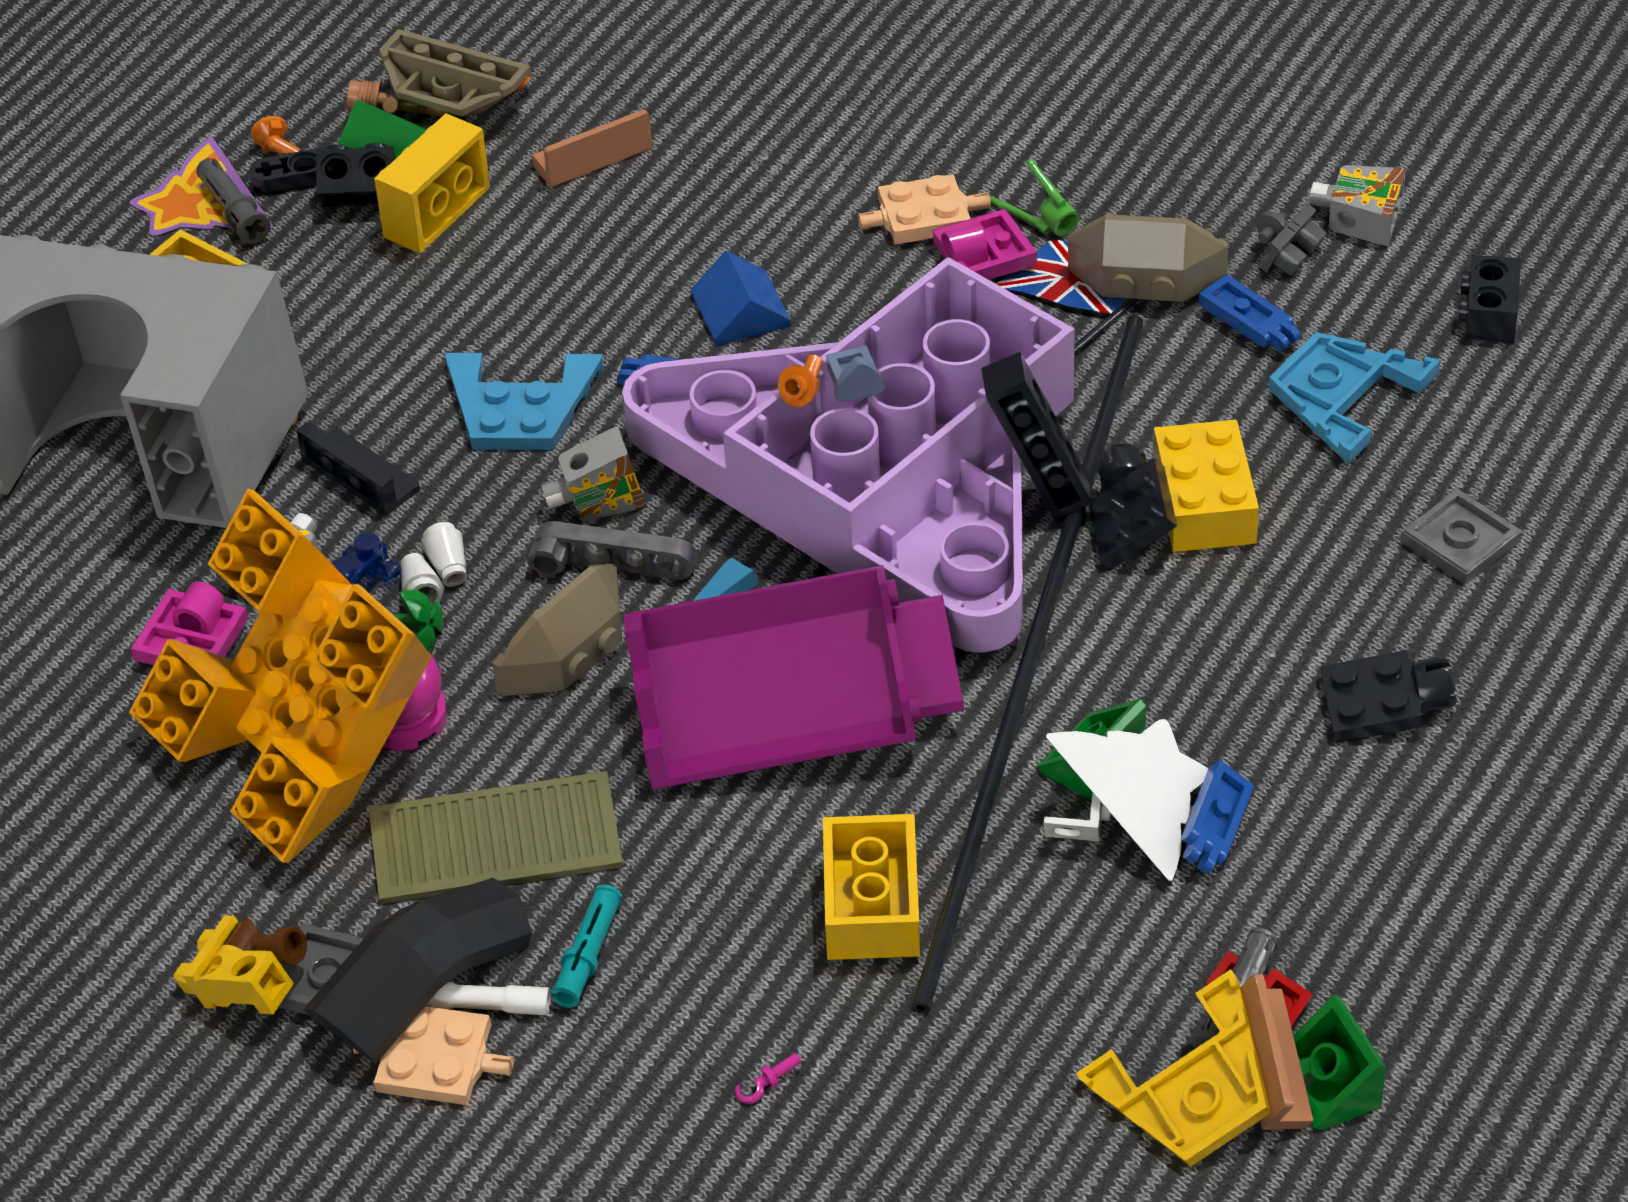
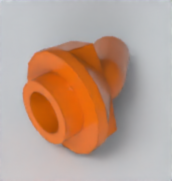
[251,116,301,155]
[777,354,823,407]

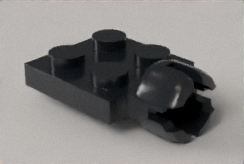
[1089,443,1177,570]
[1319,650,1457,743]

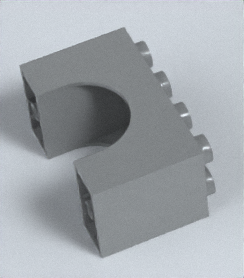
[0,235,309,528]

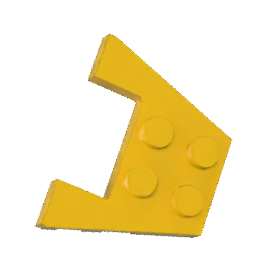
[1076,969,1271,1167]

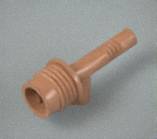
[346,80,446,117]

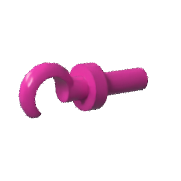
[735,1053,802,1104]

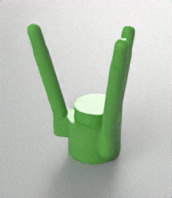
[990,159,1080,236]

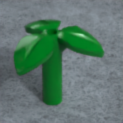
[393,590,444,653]

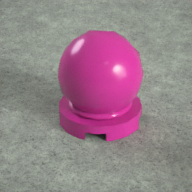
[382,655,447,751]

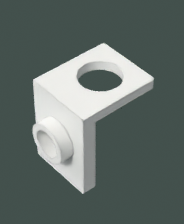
[1044,793,1111,842]

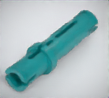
[551,884,622,1008]

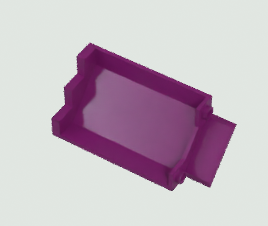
[624,565,965,789]

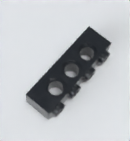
[981,352,1093,520]

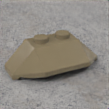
[380,29,531,116]
[1068,214,1228,302]
[492,563,623,696]

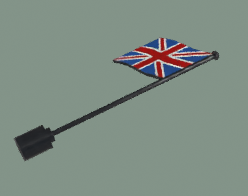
[997,240,1140,355]

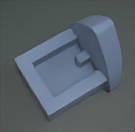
[826,346,886,401]

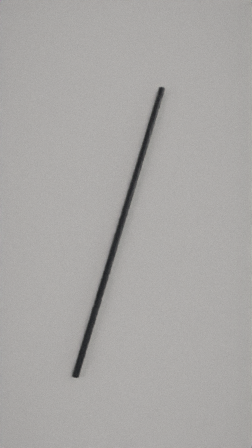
[911,315,1144,1014]

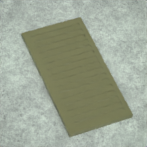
[368,771,625,905]

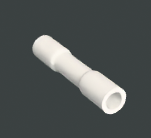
[426,982,551,1016]

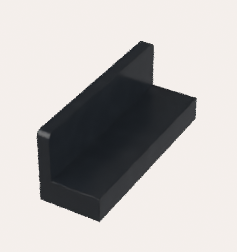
[296,421,420,516]

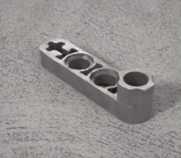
[527,521,698,580]

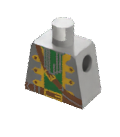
[1309,165,1406,246]
[541,426,647,521]

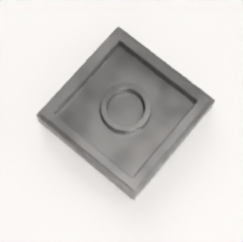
[1400,489,1522,585]

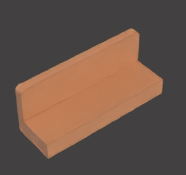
[532,109,652,187]
[1241,974,1313,1130]

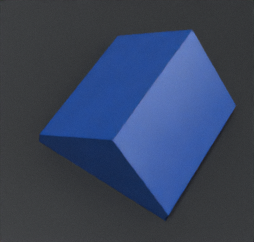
[691,250,791,346]

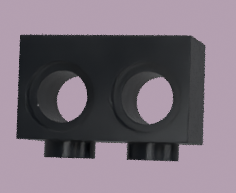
[316,143,397,207]
[1458,255,1521,343]

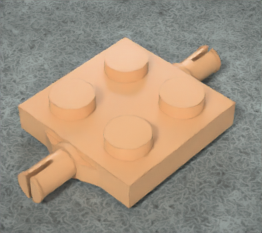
[858,174,991,244]
[353,1006,514,1106]

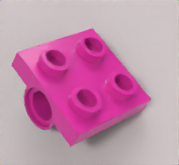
[933,209,1037,280]
[131,582,248,665]

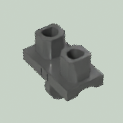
[1256,203,1327,276]

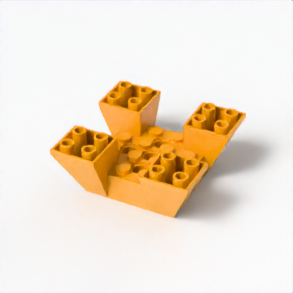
[129,489,432,863]

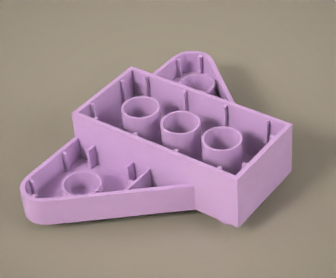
[622,257,1075,653]

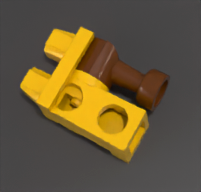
[174,915,307,1014]

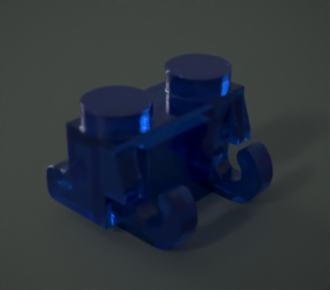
[331,532,401,585]

